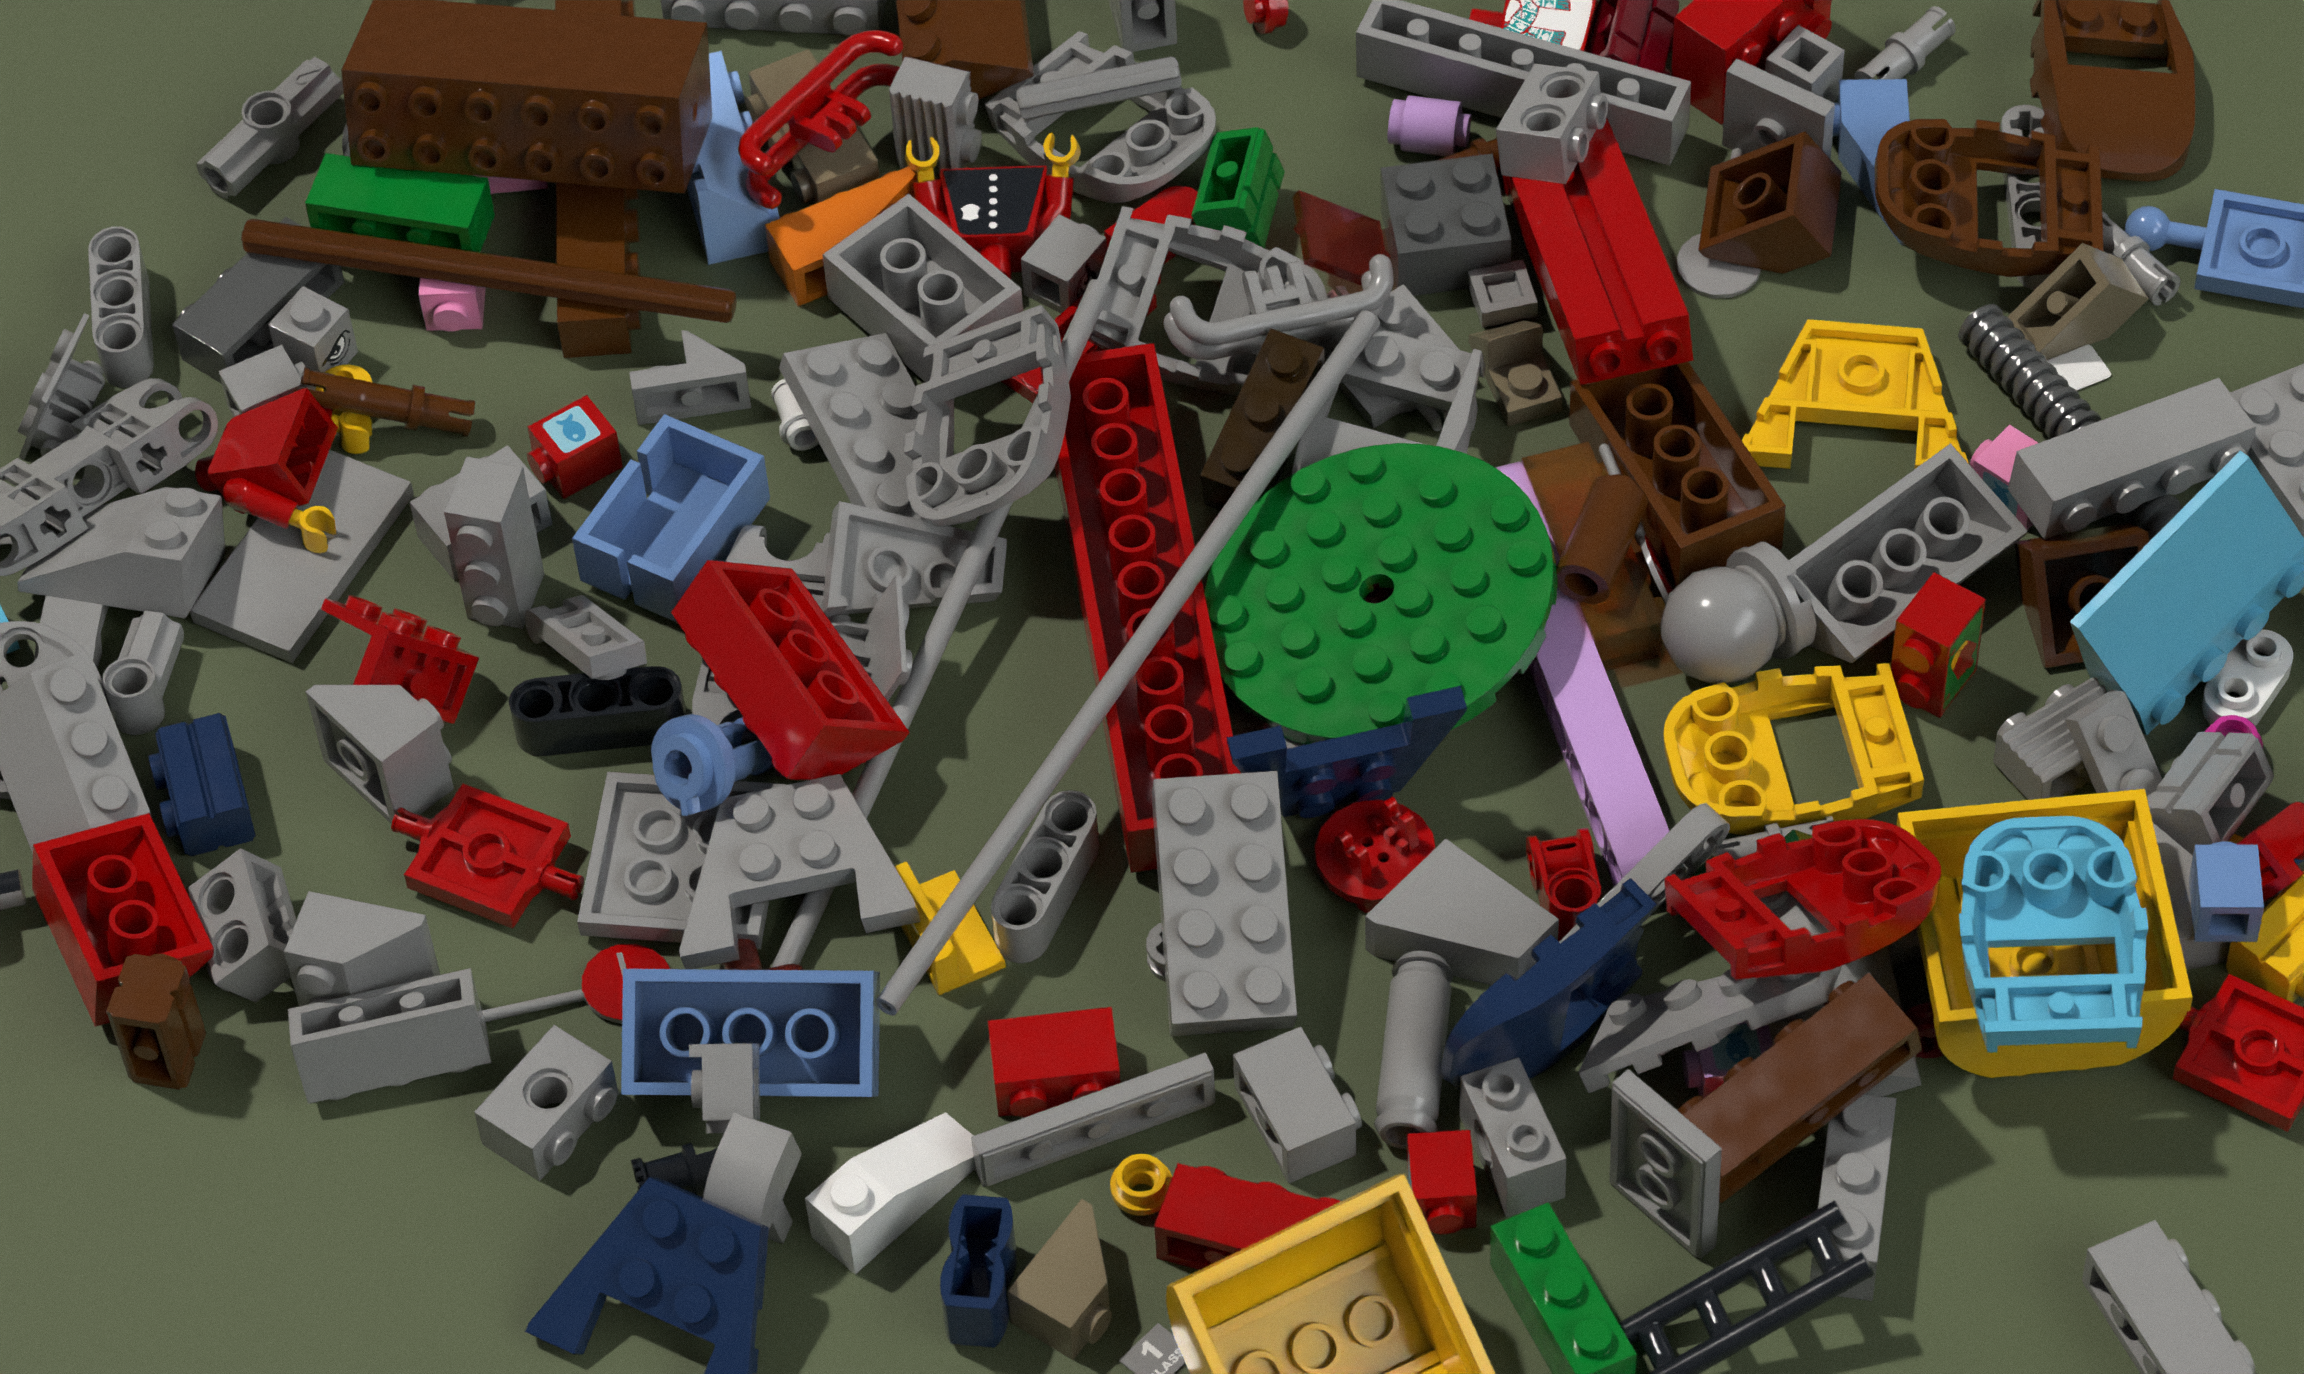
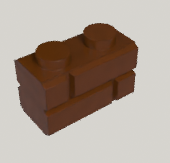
[106,954,206,1090]

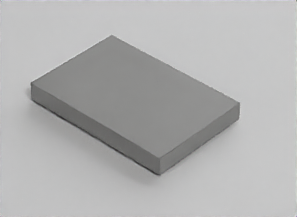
[1610,1069,1722,1259]

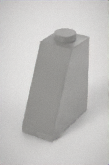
[1365,839,1559,985]

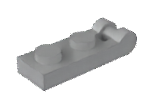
[525,595,647,680]

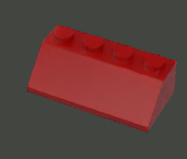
[671,560,910,780]

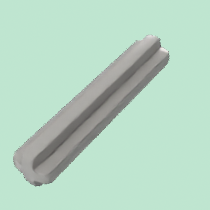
[1017,56,1182,120]

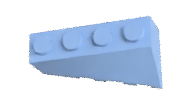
[687,51,779,265]

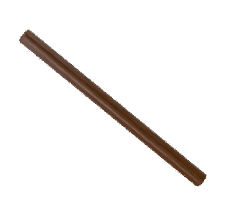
[241,219,737,323]

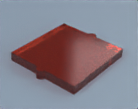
[1293,190,1391,286]

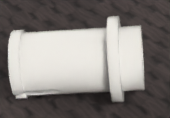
[771,379,819,451]

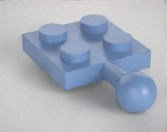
[2125,189,2304,308]

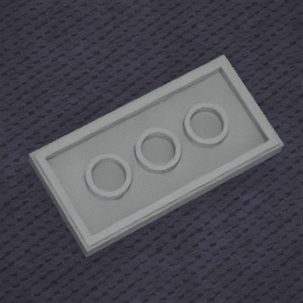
[190,450,414,663]

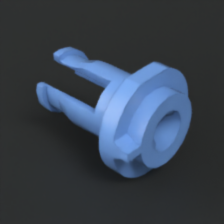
[651,714,773,816]

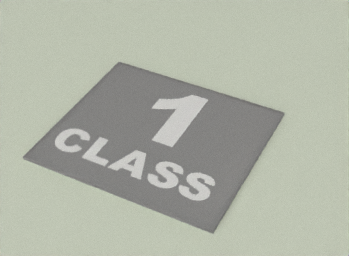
[1119,1323,1185,1374]

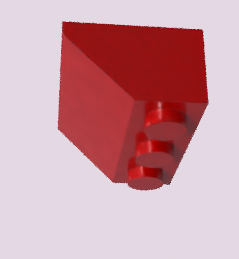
[32,813,214,1027]

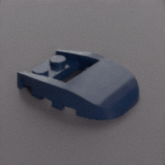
[1441,878,1657,1090]

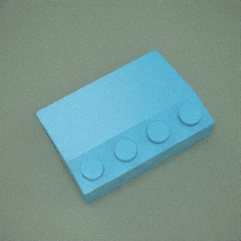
[2070,450,2304,735]

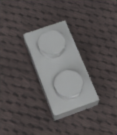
[2065,690,2162,796]

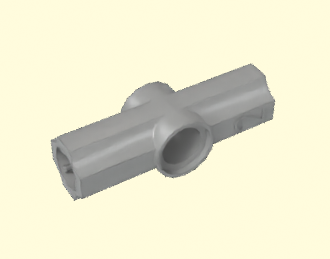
[196,56,344,199]

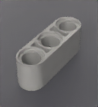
[88,227,154,388]
[990,790,1100,963]

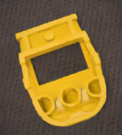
[1664,663,1924,835]

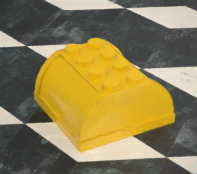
[1897,789,2193,1078]
[1166,1174,1495,1374]

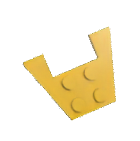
[1742,319,1969,469]

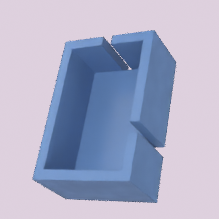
[572,414,770,623]

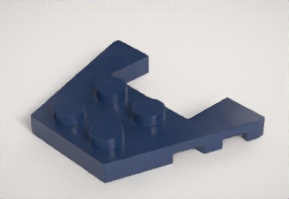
[1227,686,1467,818]
[525,1177,769,1374]

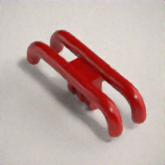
[738,30,904,209]

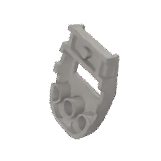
[985,31,1216,203]
[1088,206,1328,395]
[904,305,1071,527]
[1292,317,1486,474]

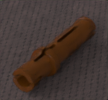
[299,367,475,437]

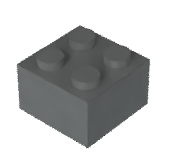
[1381,154,1511,296]

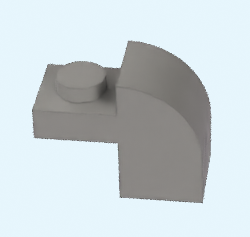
[703,1112,802,1244]

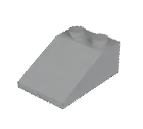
[17,487,226,618]

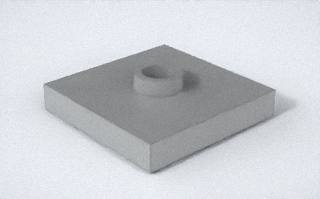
[1722,59,1835,159]

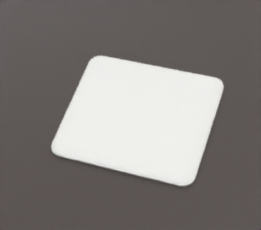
[2047,345,2111,390]

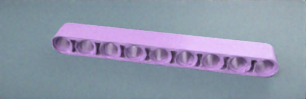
[1495,462,1670,886]

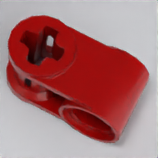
[1526,828,1601,942]

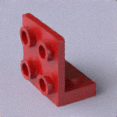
[321,595,479,724]

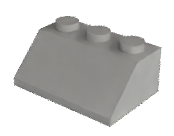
[0,651,152,854]

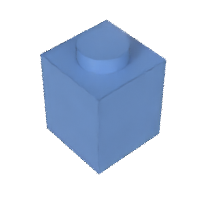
[2189,841,2264,942]

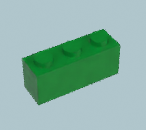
[305,153,495,252]
[1490,1202,1637,1374]

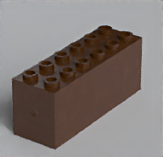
[341,0,712,193]

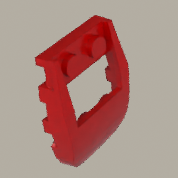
[1664,819,1941,980]

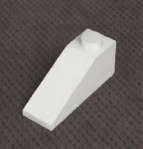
[805,1112,975,1274]

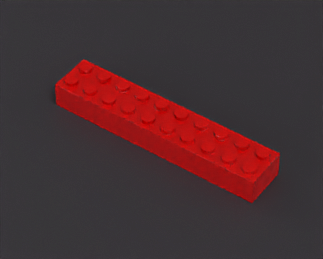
[1040,343,1240,873]

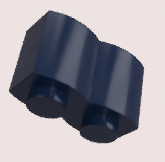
[940,1194,1017,1348]

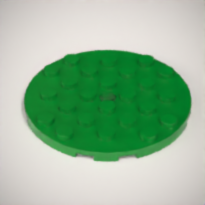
[1204,443,1558,745]

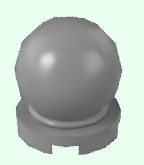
[1661,542,1817,685]

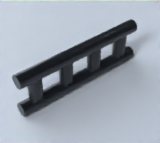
[1619,1200,1875,1374]

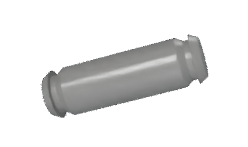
[1374,951,1453,1149]

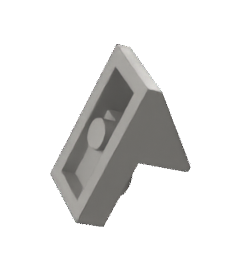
[629,330,751,425]

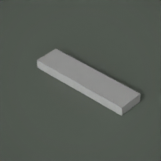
[971,1053,1216,1187]

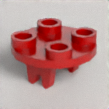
[1315,796,1435,913]

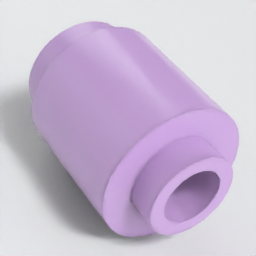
[1388,95,1471,157]

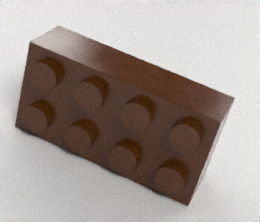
[1569,362,1786,587]

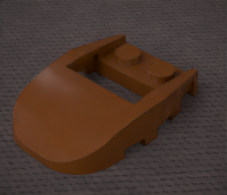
[2030,0,2195,182]
[1875,119,2104,277]

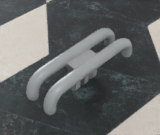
[1163,254,1394,360]

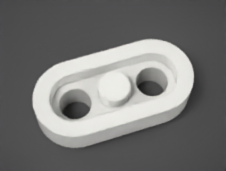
[2202,629,2293,726]

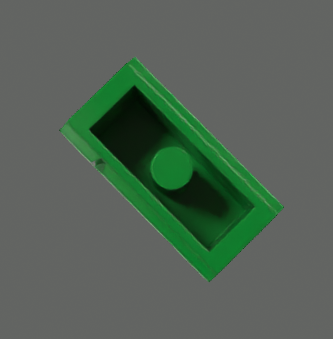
[1191,127,1285,248]

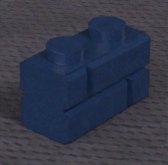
[148,713,256,856]

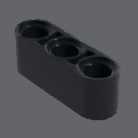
[509,666,687,756]

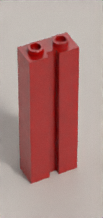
[1502,118,1694,385]

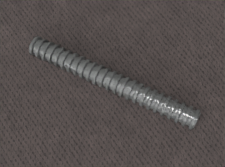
[1958,304,2271,613]

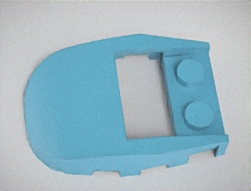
[1959,816,2149,1053]

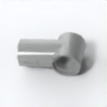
[102,611,184,735]

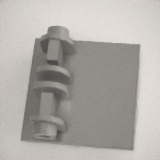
[17,313,105,459]
[829,575,913,702]

